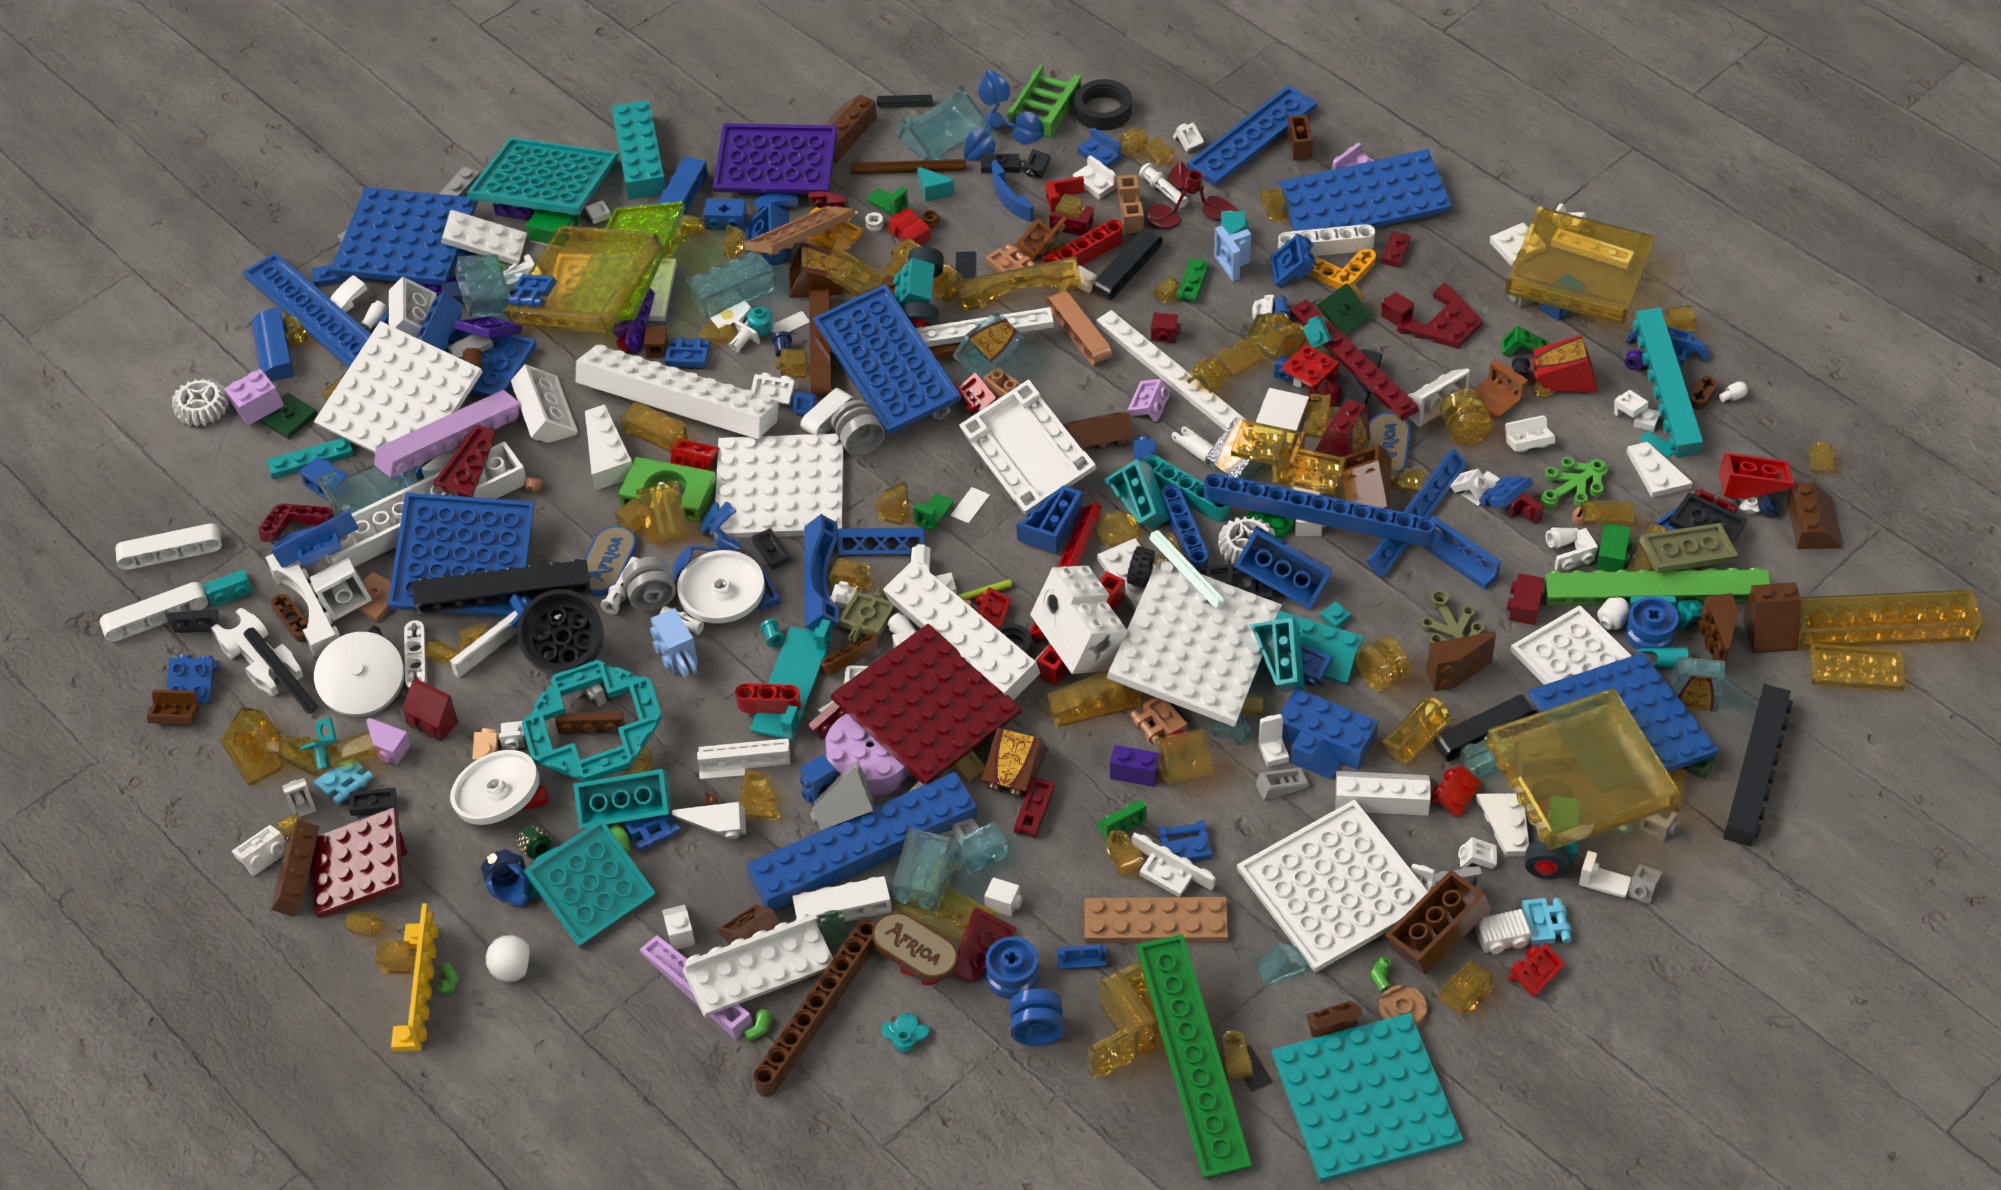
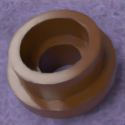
[921,210,940,228]

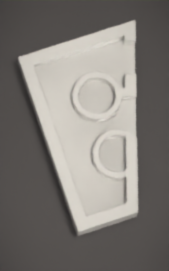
[1627,442,1693,498]
[1476,793,1529,857]

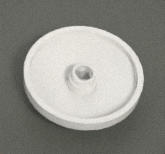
[677,550,765,623]
[314,632,404,717]
[450,750,540,825]

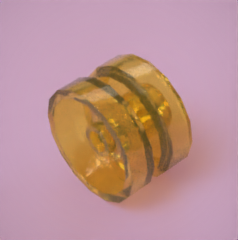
[1356,635,1411,693]

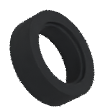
[1075,79,1132,131]

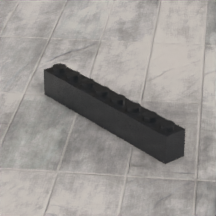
[411,559,591,614]
[1723,684,1793,847]

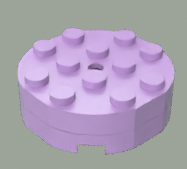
[826,714,912,796]

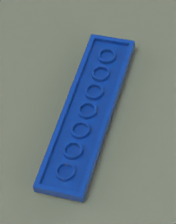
[1187,85,1317,187]

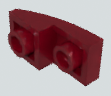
[808,191,850,208]

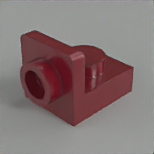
[1508,492,1544,524]

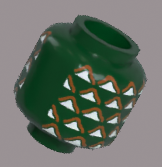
[517,825,551,859]

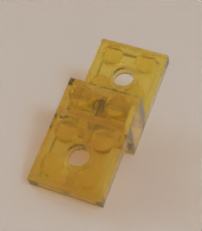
[1231,420,1346,495]

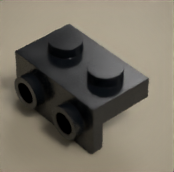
[168,609,219,633]

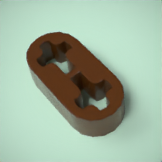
[1689,376,1717,410]

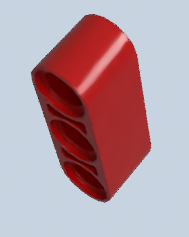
[735,683,801,714]

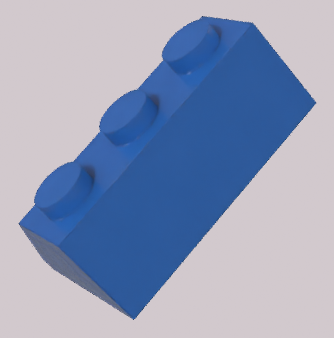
[746,202,791,267]

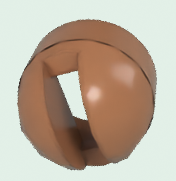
[525,477,543,493]
[1572,506,1590,525]

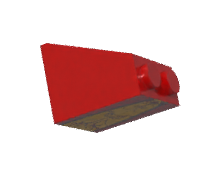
[1532,335,1598,392]

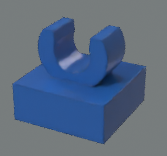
[792,391,816,415]

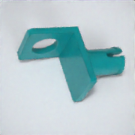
[300,717,337,770]

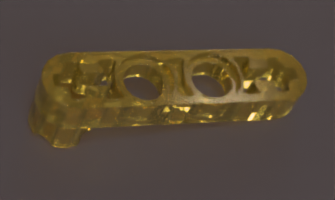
[652,214,705,263]

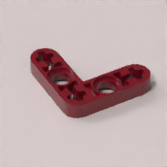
[258,503,334,542]

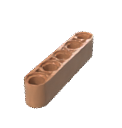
[1046,290,1112,365]

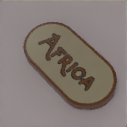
[872,912,958,981]

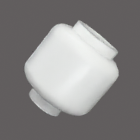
[1597,597,1630,630]

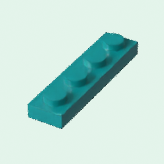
[266,438,354,479]

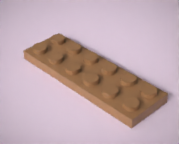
[744,206,856,255]
[1085,897,1228,943]

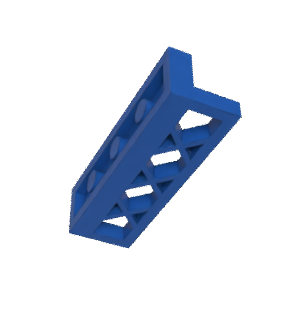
[1420,515,1501,590]
[838,528,925,555]

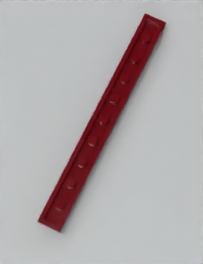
[1289,299,1419,421]

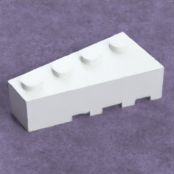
[585,404,632,491]

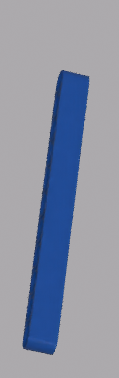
[1204,473,1436,546]

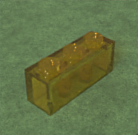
[621,401,688,453]
[1383,695,1451,767]

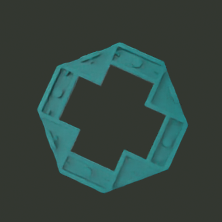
[521,660,663,782]

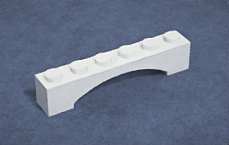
[266,554,340,658]

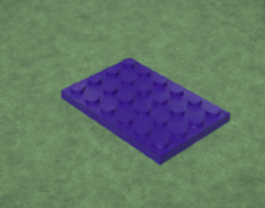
[713,123,838,194]

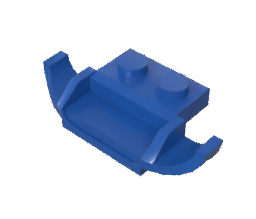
[1626,326,1709,367]

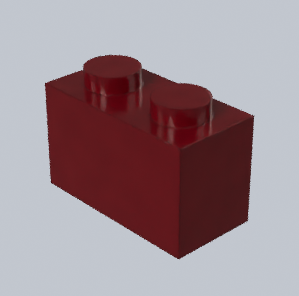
[1506,573,1545,625]

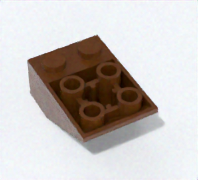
[1341,444,1392,509]
[1698,593,1738,676]

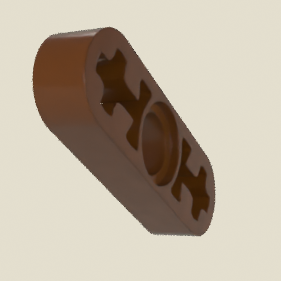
[271,594,309,643]
[821,634,880,674]

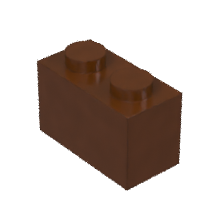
[1287,114,1313,160]

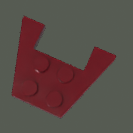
[1397,282,1483,349]

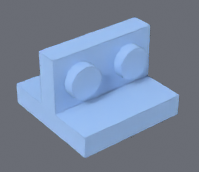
[1214,226,1251,282]

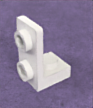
[1555,528,1598,571]
[1259,714,1289,767]
[1579,851,1631,898]

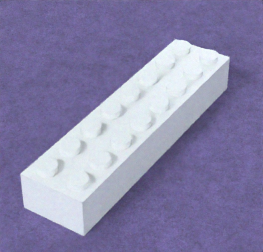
[883,560,1040,700]

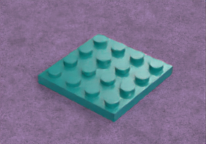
[524,818,656,948]

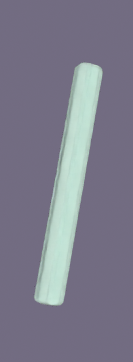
[1150,530,1225,608]

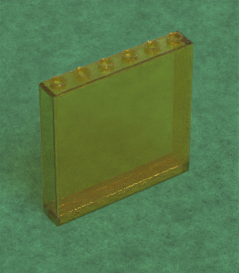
[1505,206,1656,325]
[503,225,663,334]
[1485,688,1681,851]

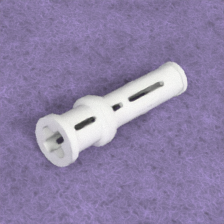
[1139,163,1189,208]
[600,557,638,615]

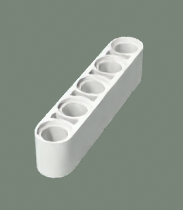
[1278,224,1375,256]
[115,524,222,570]
[99,582,208,642]

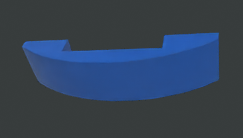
[992,160,1034,222]

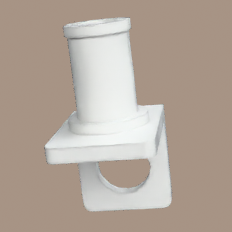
[729,307,761,352]

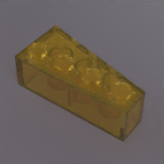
[1047,669,1141,728]

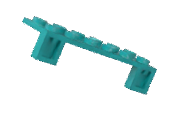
[750,619,833,741]

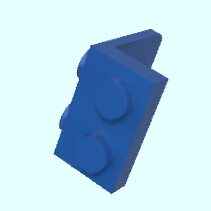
[167,655,221,703]

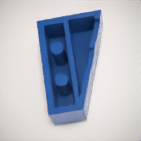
[1016,486,1083,553]

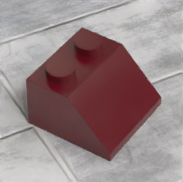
[403,678,458,741]

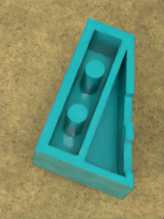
[1104,459,1170,529]
[1249,617,1305,692]

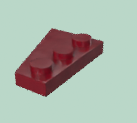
[953,907,1017,983]

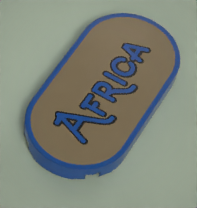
[1365,413,1410,480]
[584,526,637,596]

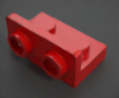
[670,439,720,471]
[974,587,1012,629]
[1506,943,1565,997]

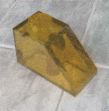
[875,481,909,525]

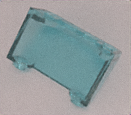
[895,85,988,160]
[317,465,418,516]

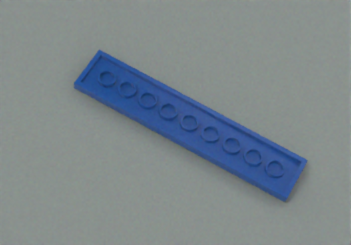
[242,252,371,369]

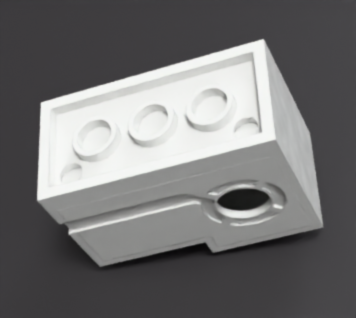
[1030,566,1128,674]

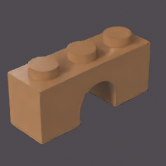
[1117,174,1144,234]

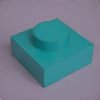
[1320,601,1351,629]

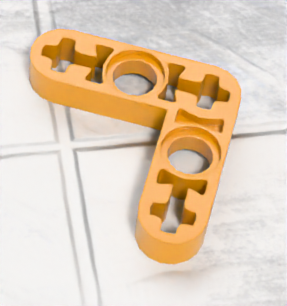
[1307,249,1376,290]

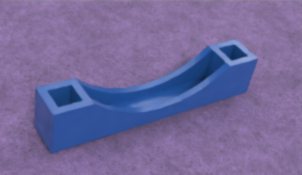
[804,514,839,631]

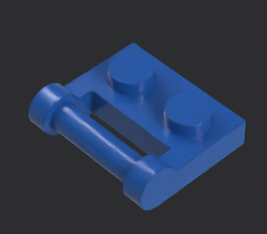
[1158,820,1212,862]

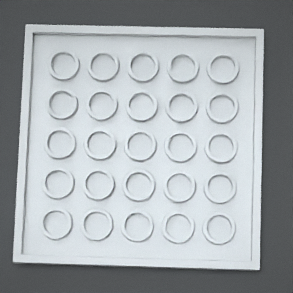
[314,321,483,467]
[714,434,844,539]
[1237,799,1428,973]

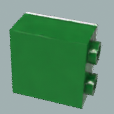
[526,209,581,249]

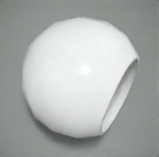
[486,935,529,982]

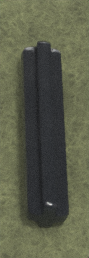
[877,94,933,107]

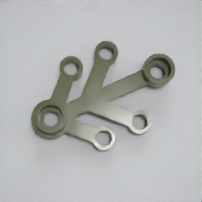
[1421,590,1484,644]

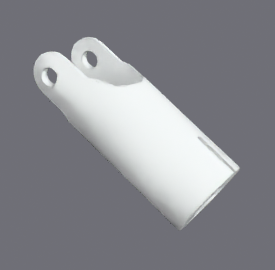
[1172,426,1218,464]

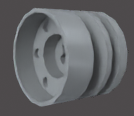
[831,400,885,456]

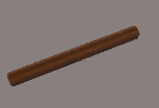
[852,159,967,174]

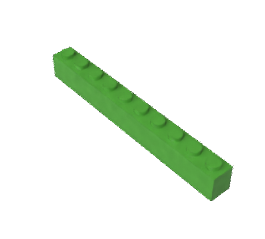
[1544,567,1770,606]

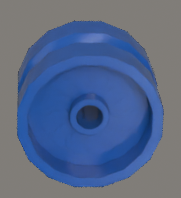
[1625,597,1679,654]
[986,937,1039,999]
[1009,989,1064,1046]

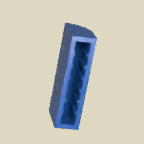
[251,307,294,382]

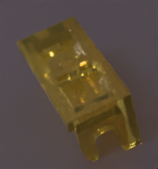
[1302,394,1331,438]

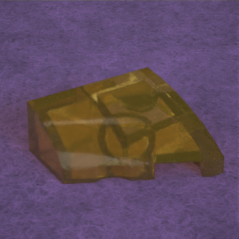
[738,769,780,819]

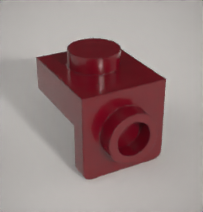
[1306,378,1341,406]

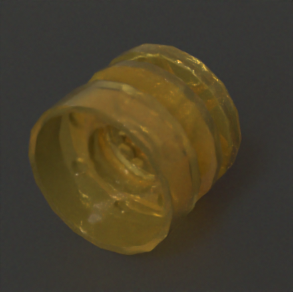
[1440,389,1493,445]

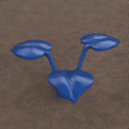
[964,70,1044,160]
[672,502,741,583]

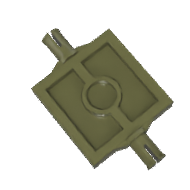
[838,586,896,642]

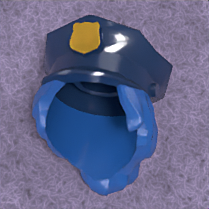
[481,849,530,907]

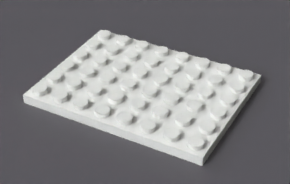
[1107,559,1282,727]

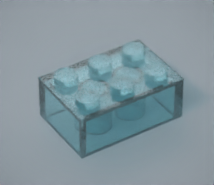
[455,254,511,317]

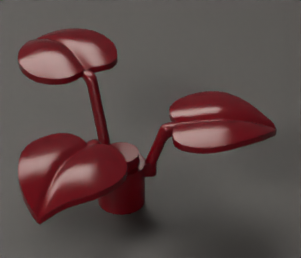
[1147,161,1238,229]

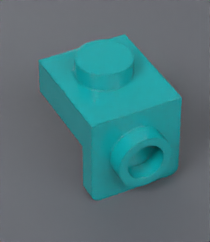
[1302,316,1332,349]
[1675,600,1703,631]

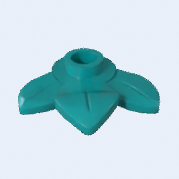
[882,1013,930,1053]

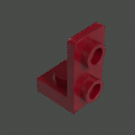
[1049,206,1094,236]

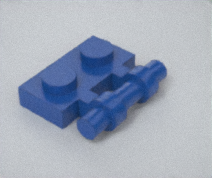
[508,274,557,308]
[665,337,710,368]
[1479,475,1534,507]
[622,811,681,851]

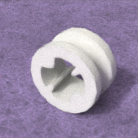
[865,212,883,232]

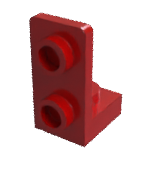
[1045,176,1084,212]

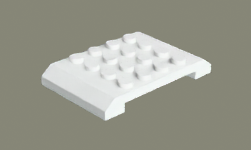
[959,379,1097,515]

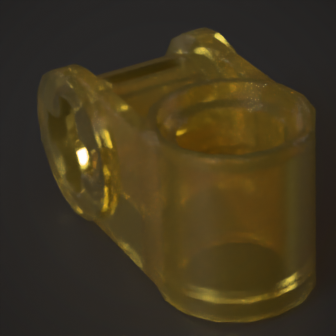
[1260,186,1285,222]
[828,558,872,591]
[1106,830,1145,877]
[1223,1030,1253,1080]

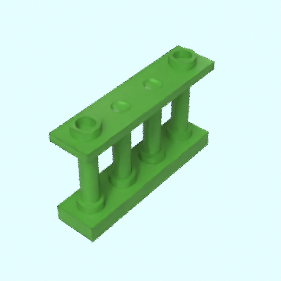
[1007,64,1082,138]

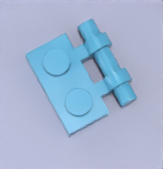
[313,755,374,805]
[1521,898,1572,946]

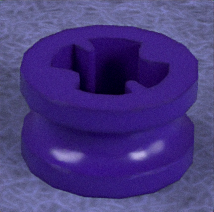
[1625,350,1643,370]

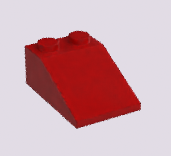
[1718,452,1794,499]

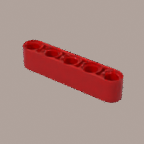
[1042,219,1123,281]

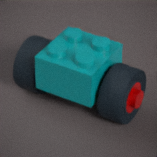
[892,247,944,328]
[1525,780,1583,879]

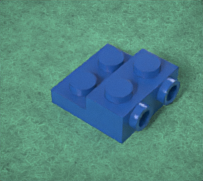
[1270,233,1316,288]

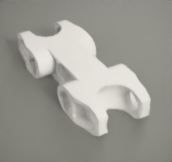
[211,608,303,696]

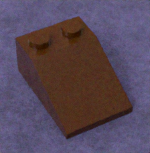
[1426,631,1496,691]

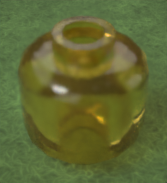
[1119,127,1148,156]

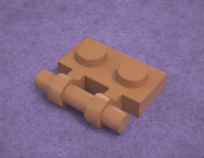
[985,244,1037,284]
[1130,697,1187,746]

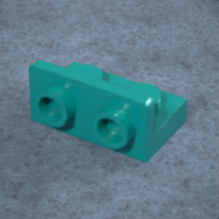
[203,569,253,607]

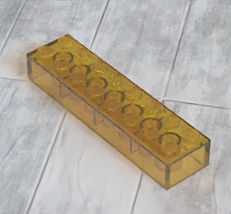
[1798,589,1983,649]

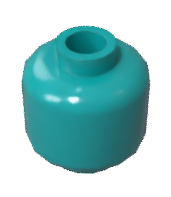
[747,307,774,337]

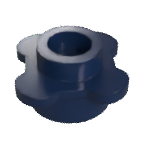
[1758,494,1779,518]

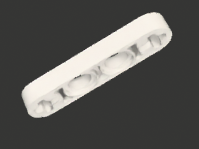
[404,620,427,691]

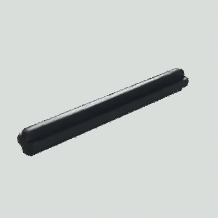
[243,627,318,714]

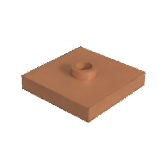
[355,572,391,623]

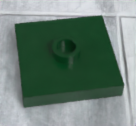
[1316,283,1371,335]
[259,392,318,440]

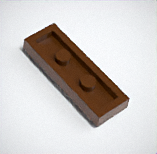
[555,712,626,735]

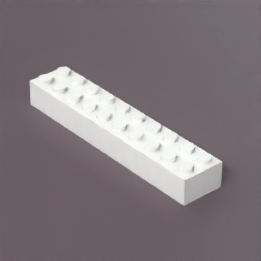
[575,345,779,439]
[324,441,526,567]

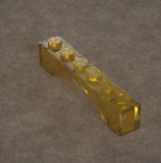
[958,257,1082,311]

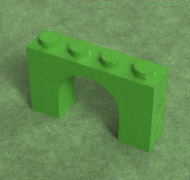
[618,457,716,523]

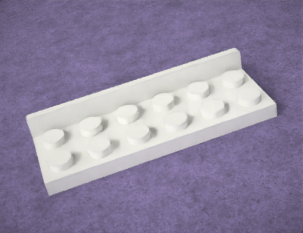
[683,914,833,1017]

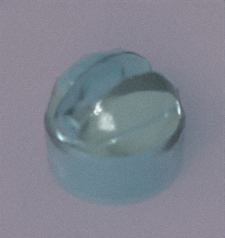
[1612,818,1633,838]

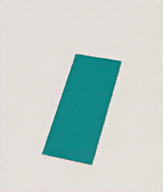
[1639,430,1674,457]

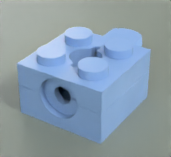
[650,608,698,678]

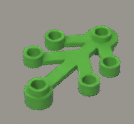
[1541,457,1608,509]

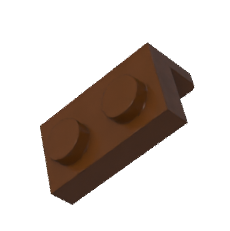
[147,690,199,725]

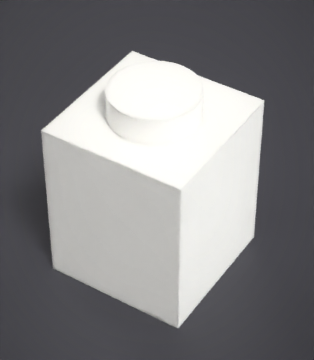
[984,877,1022,917]

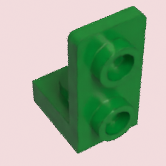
[867,186,909,216]
[1502,325,1550,357]
[913,493,953,531]

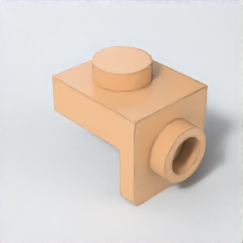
[472,728,500,760]

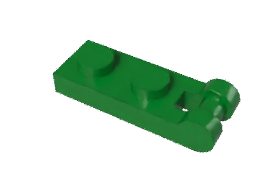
[1176,258,1209,303]

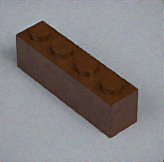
[271,819,320,917]

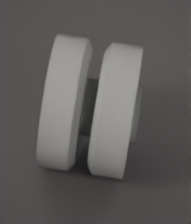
[622,557,676,611]

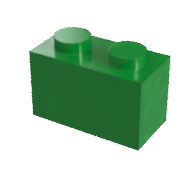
[1596,523,1633,572]

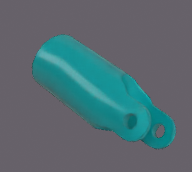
[1636,647,1688,668]

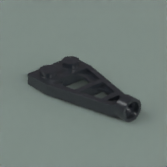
[1196,563,1273,601]

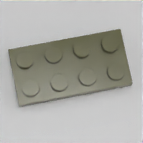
[1639,523,1738,573]

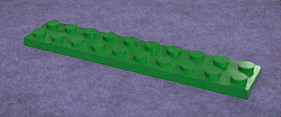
[1136,934,1252,1180]

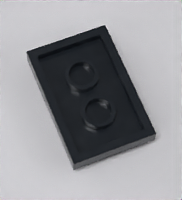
[1668,492,1748,545]

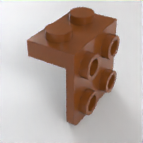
[1015,216,1067,260]
[1468,359,1528,418]

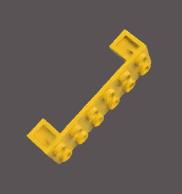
[391,903,438,1052]

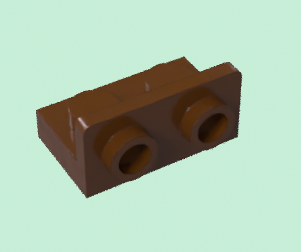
[1306,1000,1363,1038]

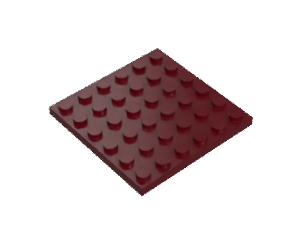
[831,623,1022,785]

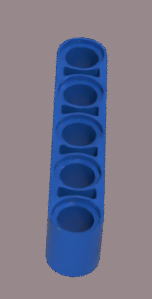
[1162,485,1208,569]

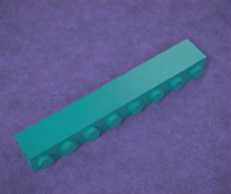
[1632,307,1703,458]

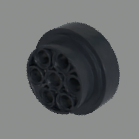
[517,589,604,676]

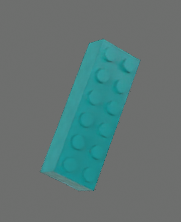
[612,100,666,200]

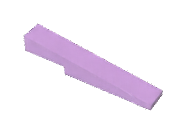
[639,935,754,1040]

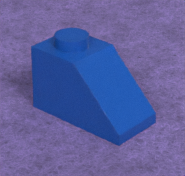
[1290,731,1342,780]

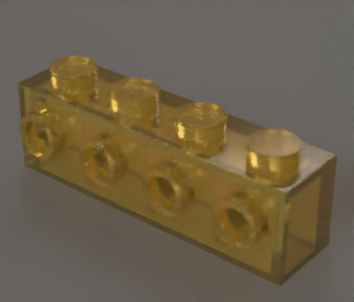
[891,238,964,303]

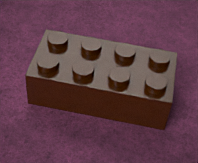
[1385,870,1491,975]

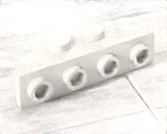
[1131,833,1216,897]

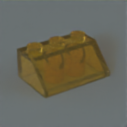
[220,707,292,786]

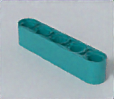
[1143,455,1230,522]

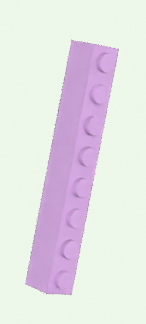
[374,390,520,478]

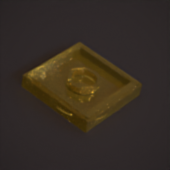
[326,731,376,769]

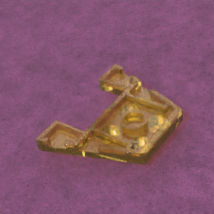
[826,231,900,297]

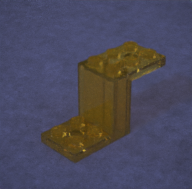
[1088,961,1157,1079]

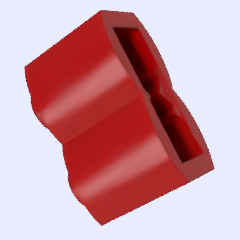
[888,208,931,250]

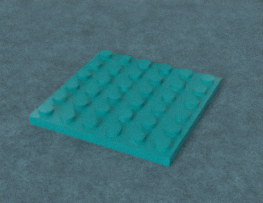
[467,137,618,215]
[1271,1013,1463,1183]

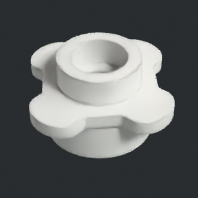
[1739,496,1761,515]

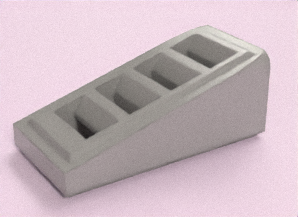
[1256,768,1310,800]

